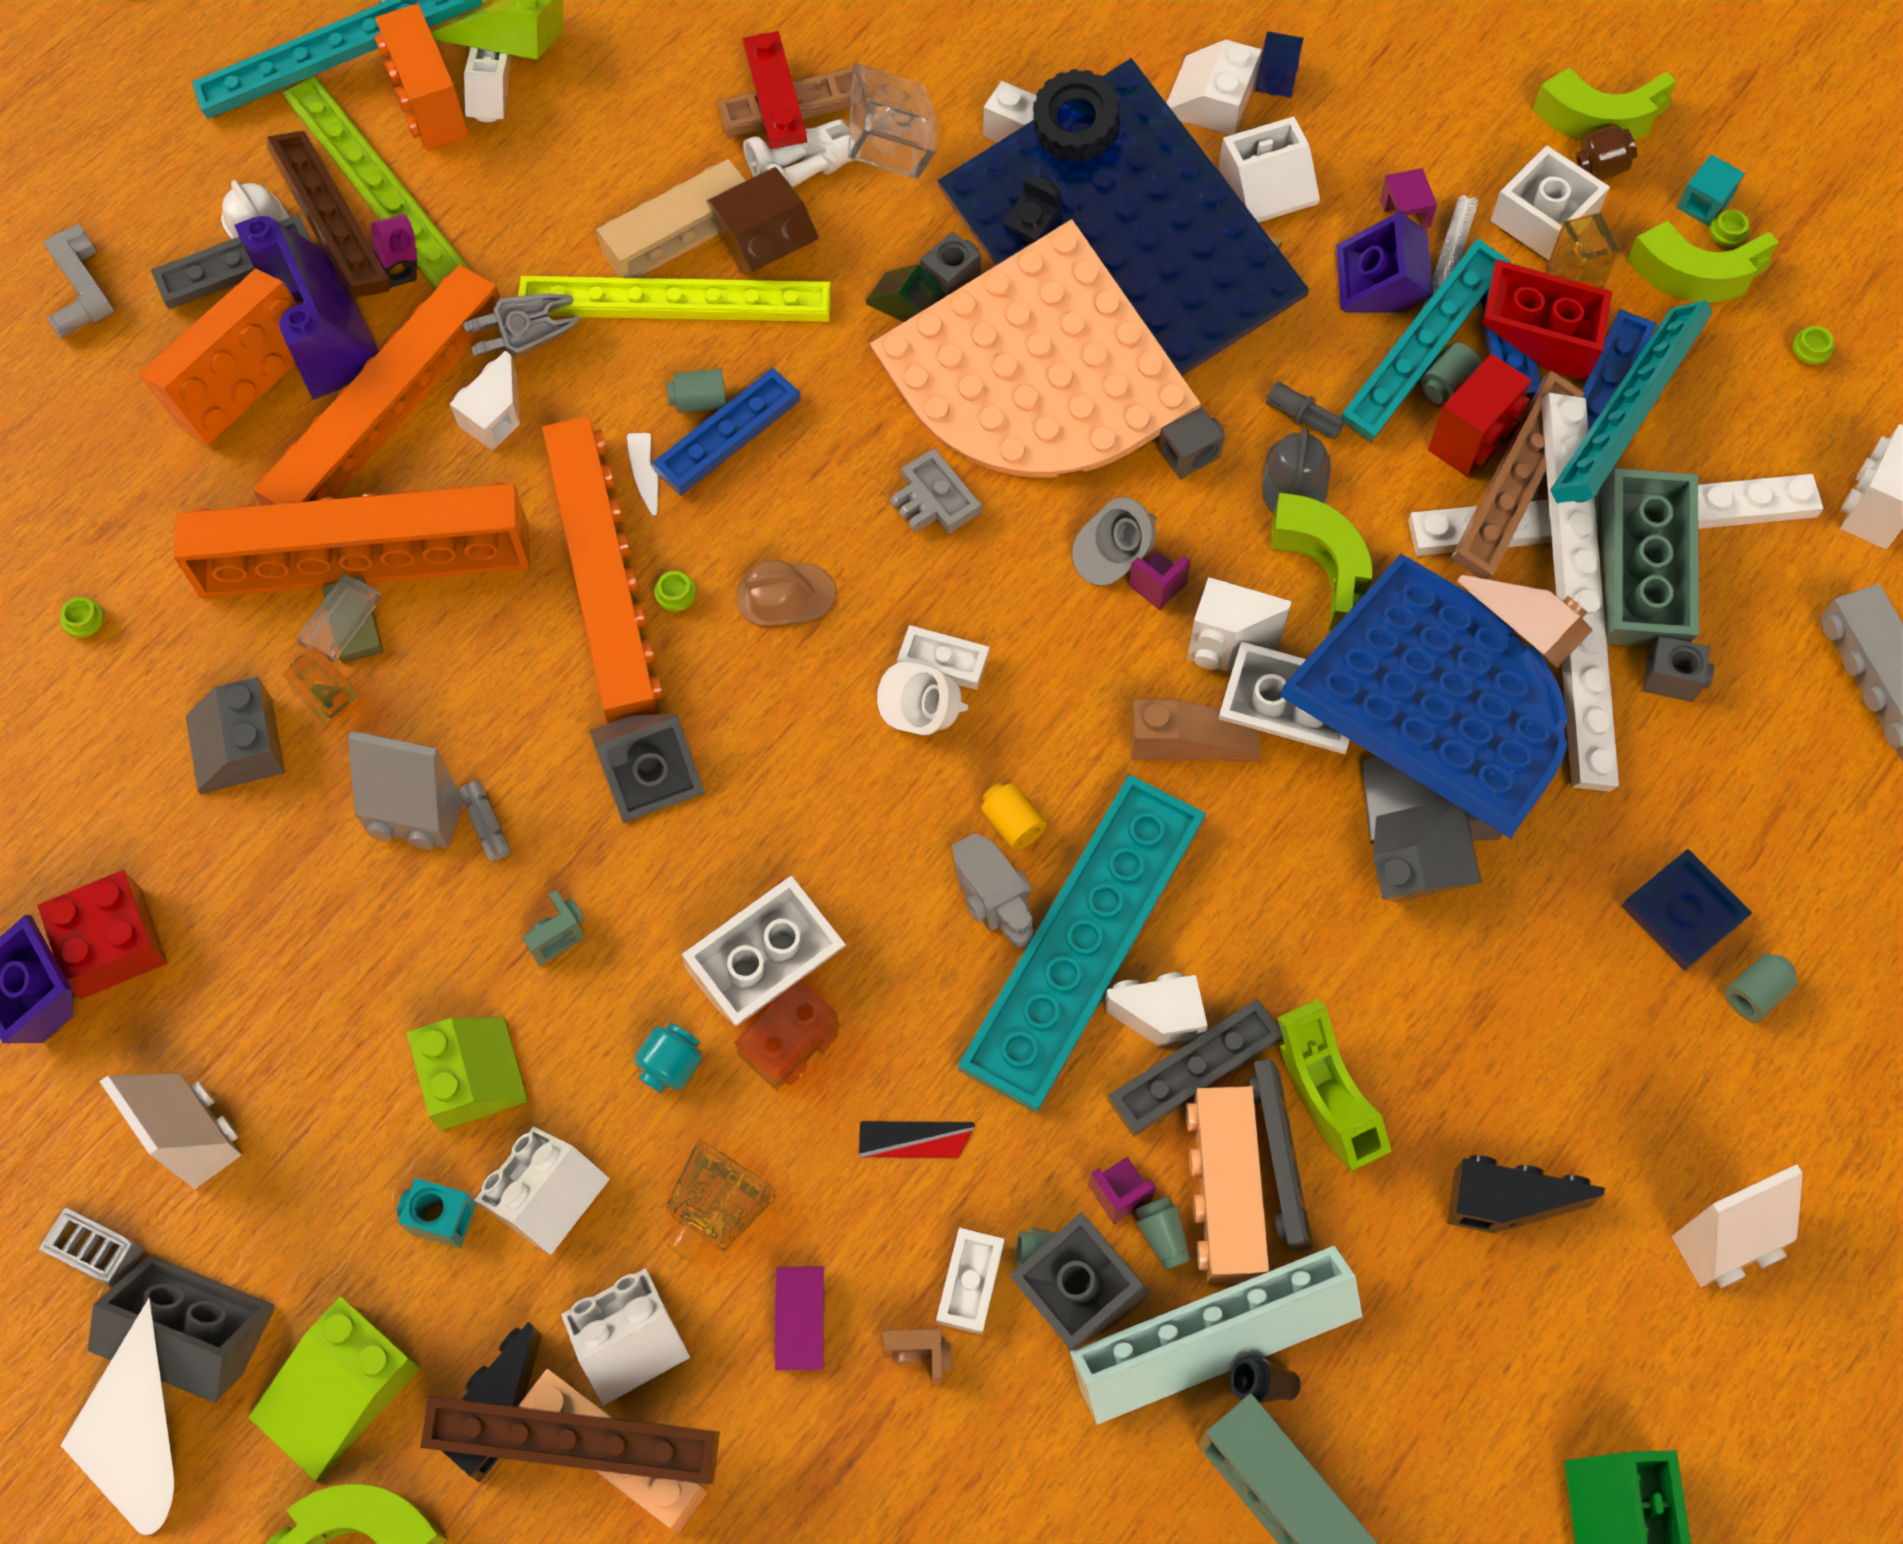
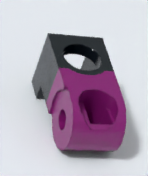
[371,214,417,288]

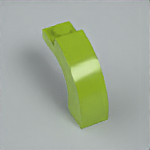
[1532,67,1677,141]
[1627,220,1779,303]
[1270,493,1372,631]
[1277,998,1392,1171]
[266,1484,447,1544]

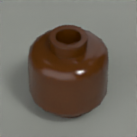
[1576,124,1637,181]

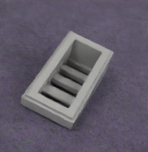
[38,1207,146,1288]

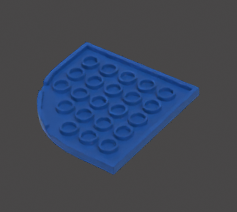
[1279,553,1568,839]

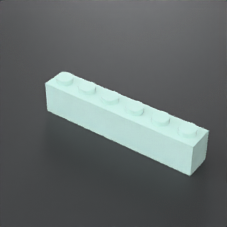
[1070,1246,1362,1425]

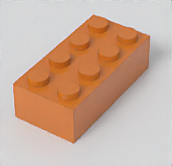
[138,268,298,445]

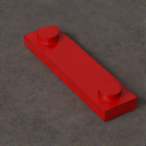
[742,31,808,149]

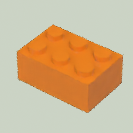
[373,3,469,151]

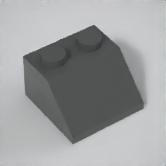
[186,677,285,794]

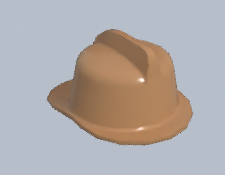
[736,560,836,626]

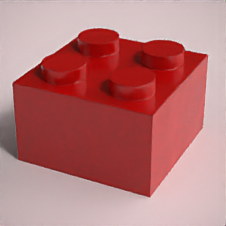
[1428,353,1532,477]
[37,869,167,999]

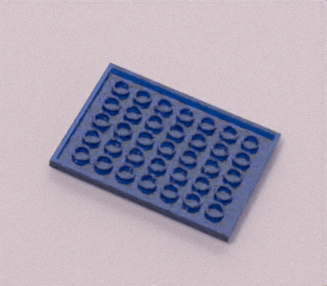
[938,58,1309,376]

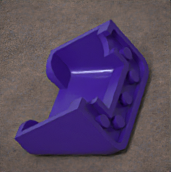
[234,216,379,400]

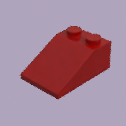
[1482,259,1613,381]

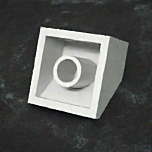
[1163,39,1261,135]
[1187,577,1291,671]

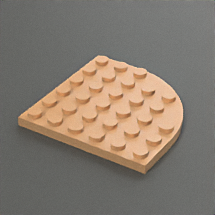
[870,219,1201,478]

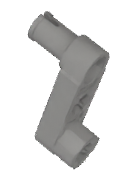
[43,223,115,339]

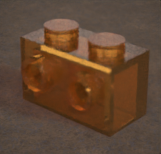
[734,980,840,1091]

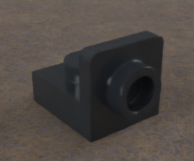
[1003,175,1063,244]

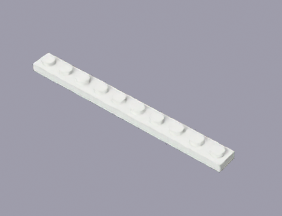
[1541,393,1619,792]
[1408,474,1823,556]

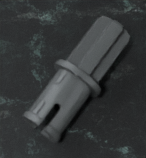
[1266,381,1345,439]

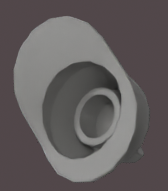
[1072,497,1157,586]

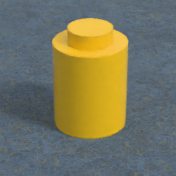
[981,782,1047,851]

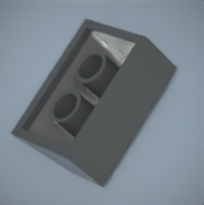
[87,1255,274,1403]

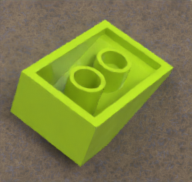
[431,0,564,60]
[248,1296,421,1482]

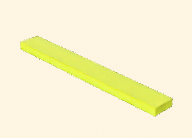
[518,276,832,322]

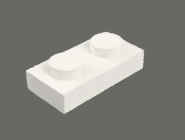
[897,625,990,690]
[936,1228,1005,1335]

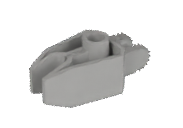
[463,293,580,359]
[952,833,1034,948]

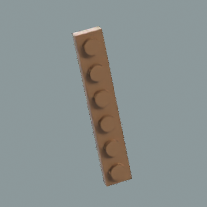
[1451,371,1584,579]

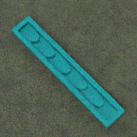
[1340,238,1510,442]

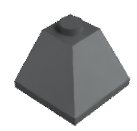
[589,714,705,823]
[1373,799,1482,902]
[1010,1212,1151,1351]

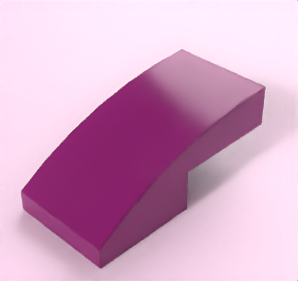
[775,1266,825,1370]

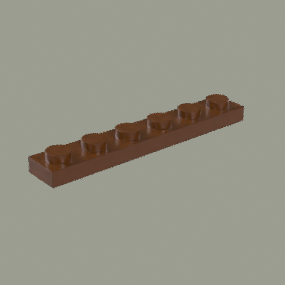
[267,131,389,299]
[420,1396,720,1485]

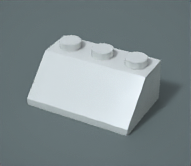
[1218,641,1350,754]
[681,876,846,1027]

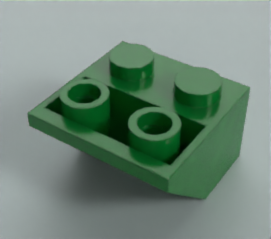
[1563,1450,1691,1544]

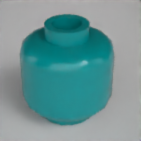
[634,1022,702,1093]

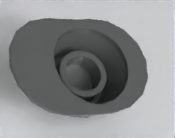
[1262,428,1331,512]

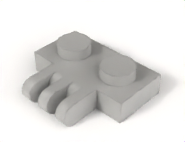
[890,448,982,534]

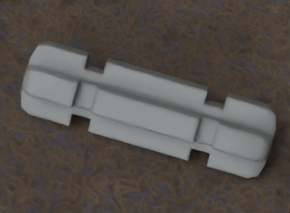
[459,781,510,862]

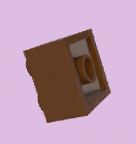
[706,167,819,272]

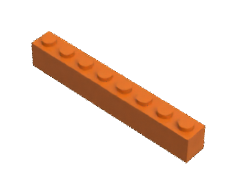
[253,264,501,506]
[542,416,664,723]

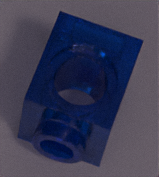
[1255,31,1304,98]

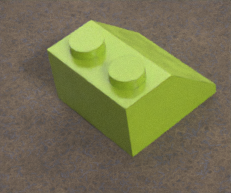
[406,1017,529,1131]

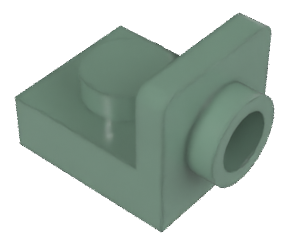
[522,889,585,967]

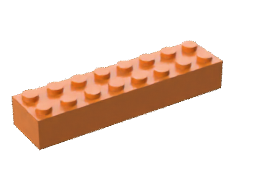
[174,482,530,598]

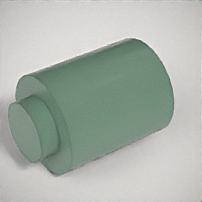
[1421,343,1482,404]
[667,368,726,413]
[1724,953,1798,1023]

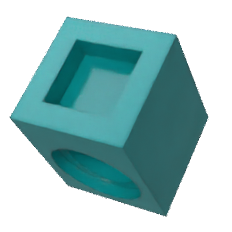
[1677,154,1745,227]
[397,1178,477,1248]

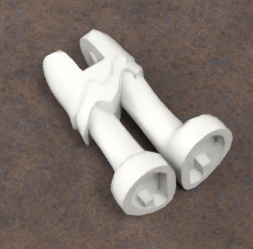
[743,119,861,188]

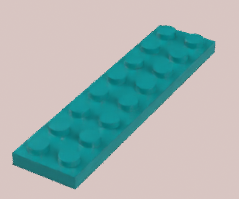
[958,774,1206,1114]

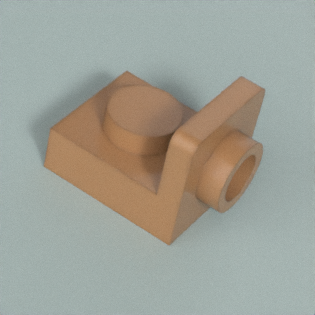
[883,1329,952,1385]

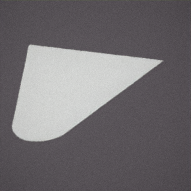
[60,1298,174,1535]

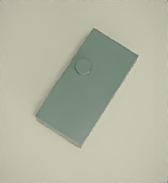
[1599,468,1699,647]
[1197,1393,1378,1544]

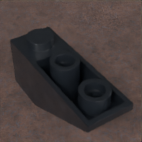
[1447,1155,1605,1233]
[442,1322,542,1483]

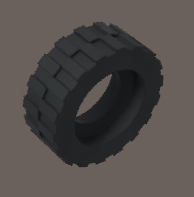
[1033,69,1120,163]

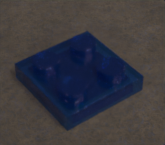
[1621,849,1752,971]

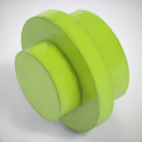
[1709,209,1750,247]
[1792,326,1834,365]
[654,571,696,612]
[60,597,104,638]

